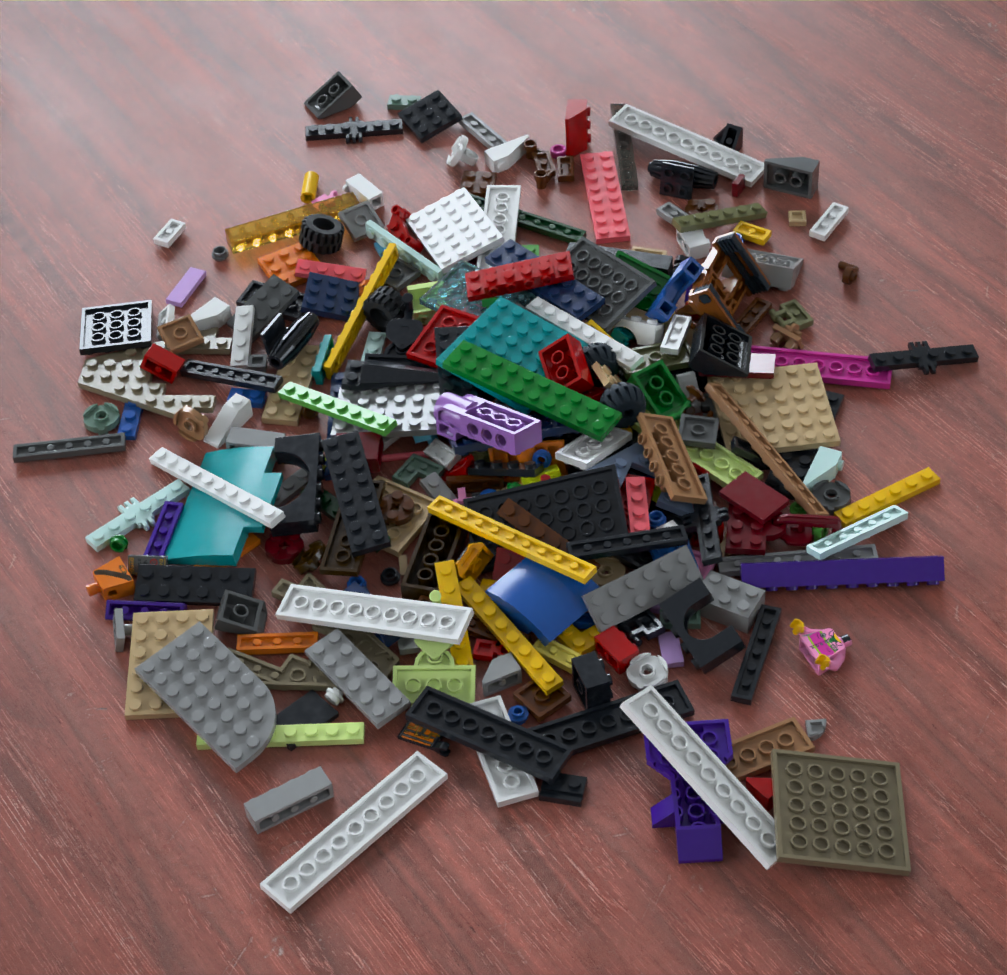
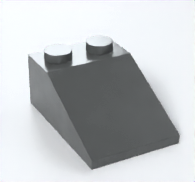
[304,71,362,119]
[763,157,820,199]

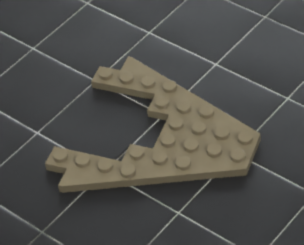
[78,327,233,419]
[228,572,400,691]

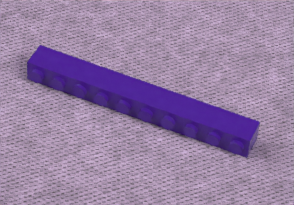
[740,555,945,591]

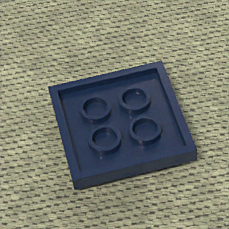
[300,272,360,322]

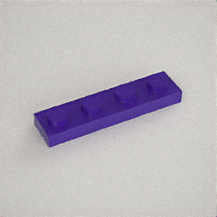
[143,501,184,556]

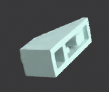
[803,446,844,493]

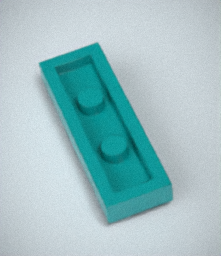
[311,335,334,385]

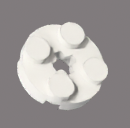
[626,653,668,692]

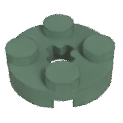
[83,402,121,435]

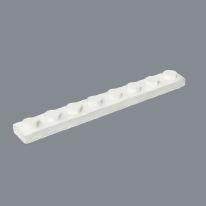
[526,296,644,372]

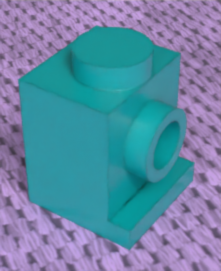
[610,327,636,348]

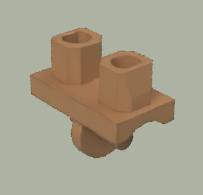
[770,323,804,350]

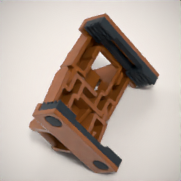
[676,231,771,333]

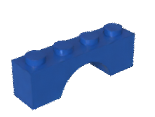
[645,257,704,324]

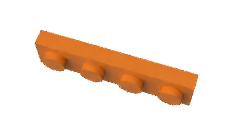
[236,632,319,655]

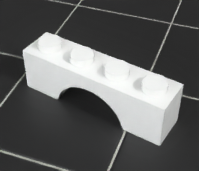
[607,315,664,346]

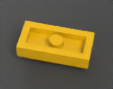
[733,220,772,246]

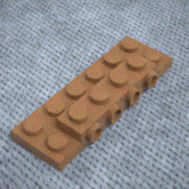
[637,412,708,504]

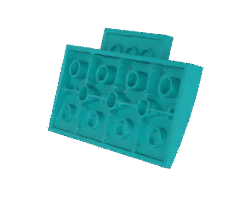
[164,446,284,566]

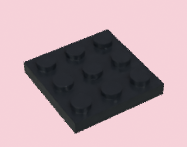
[397,90,463,143]

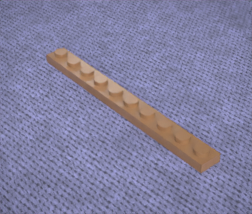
[704,383,829,516]

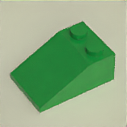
[627,359,692,416]

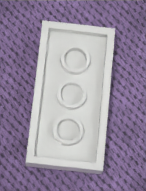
[555,427,632,470]

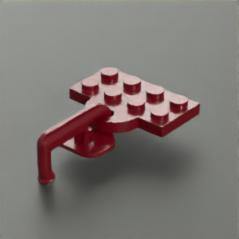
[725,503,841,556]

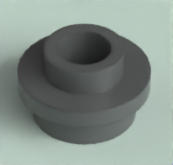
[212,246,229,261]

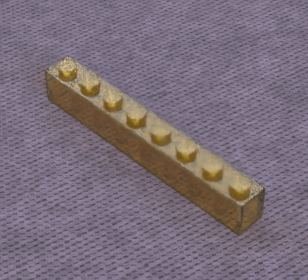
[225,192,359,254]

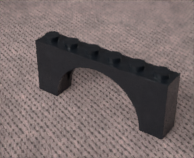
[270,433,325,537]

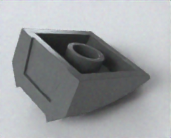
[214,589,268,634]

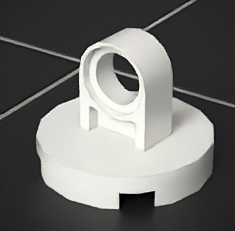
[446,135,479,167]

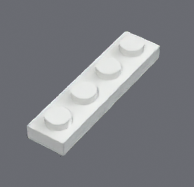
[230,305,255,369]

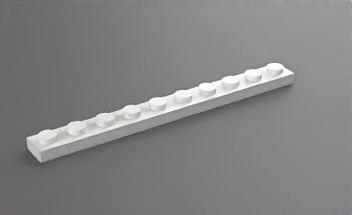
[149,447,285,529]

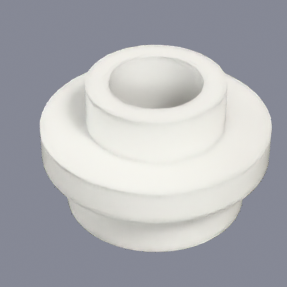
[324,687,344,706]

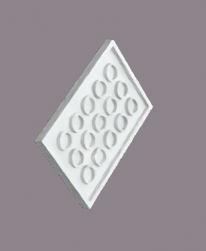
[406,188,505,274]

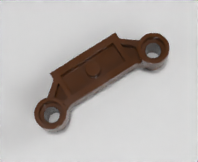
[524,139,556,189]

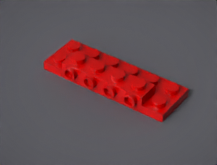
[465,251,575,302]

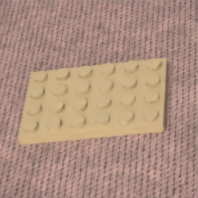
[124,609,215,720]

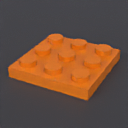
[257,243,320,287]

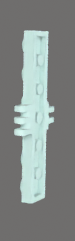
[85,479,190,552]

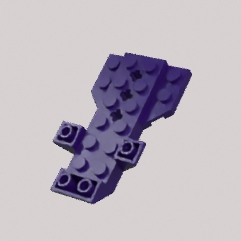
[643,719,733,864]

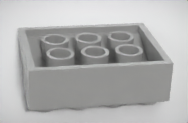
[722,248,804,291]

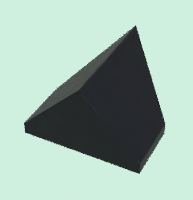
[713,123,743,152]

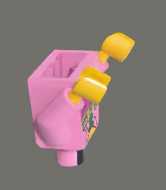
[789,619,852,676]

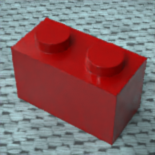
[140,343,185,384]
[594,625,640,675]

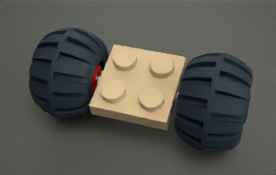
[582,342,646,428]

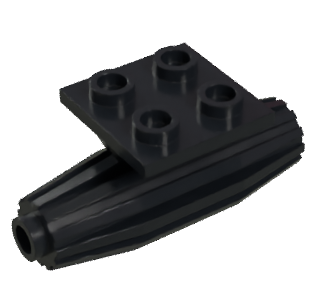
[648,159,719,200]
[260,312,319,370]

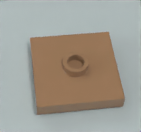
[157,314,205,354]

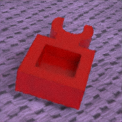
[472,638,509,662]

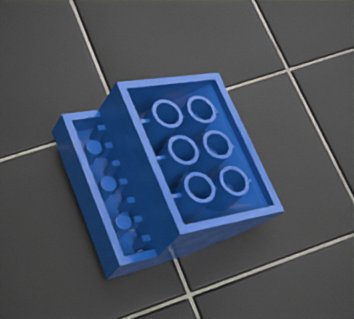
[485,558,599,646]

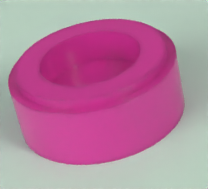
[550,144,566,159]

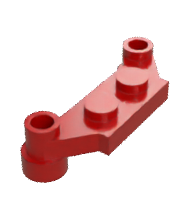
[387,205,424,253]

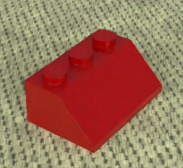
[565,99,591,157]
[538,333,594,394]

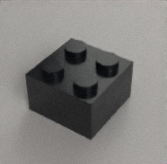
[571,651,613,710]

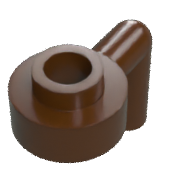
[838,261,859,285]

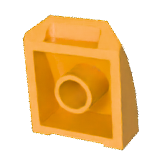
[455,542,494,581]

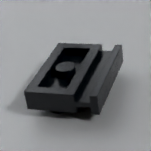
[539,773,588,807]

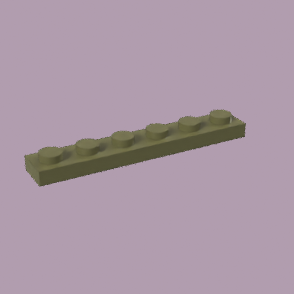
[671,203,768,233]

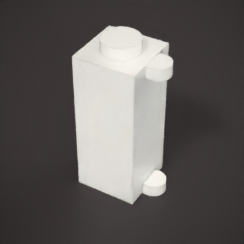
[342,174,384,210]

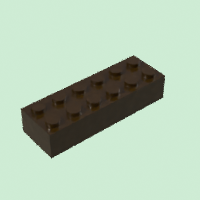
[400,500,468,601]

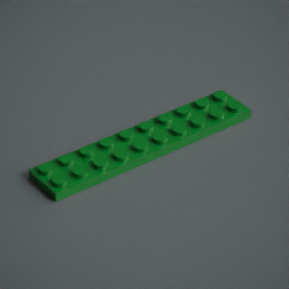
[442,340,622,442]

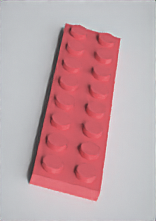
[580,151,630,244]

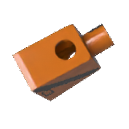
[85,556,135,601]

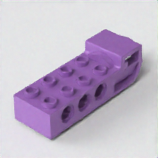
[433,392,542,455]

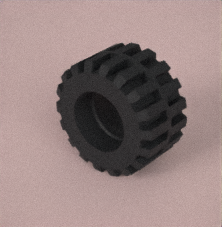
[299,214,344,255]
[362,286,405,333]

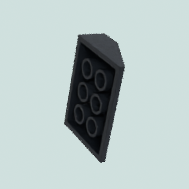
[688,312,752,378]

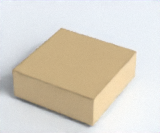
[788,210,806,226]

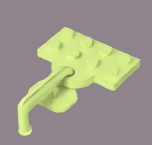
[392,590,476,707]

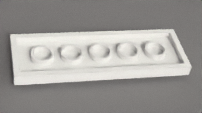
[469,695,539,808]

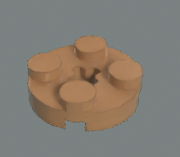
[173,405,209,442]

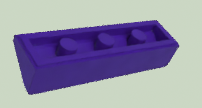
[105,600,187,621]

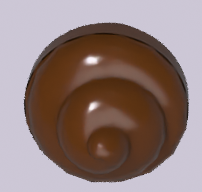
[301,406,319,419]

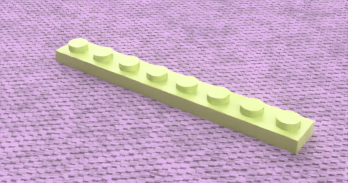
[196,722,365,750]

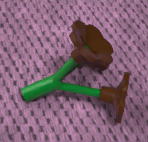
[668,385,714,421]

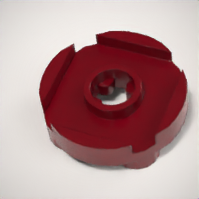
[265,534,305,565]

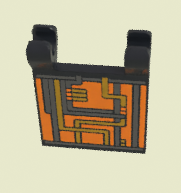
[397,721,451,757]

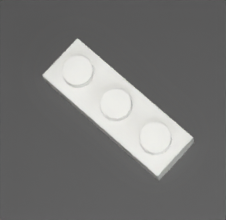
[809,202,849,242]
[660,314,692,355]

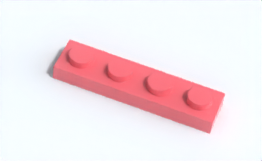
[295,259,367,283]
[625,477,650,533]

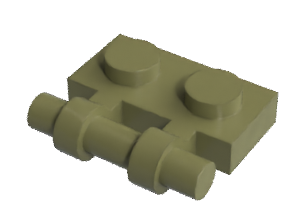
[769,299,814,331]

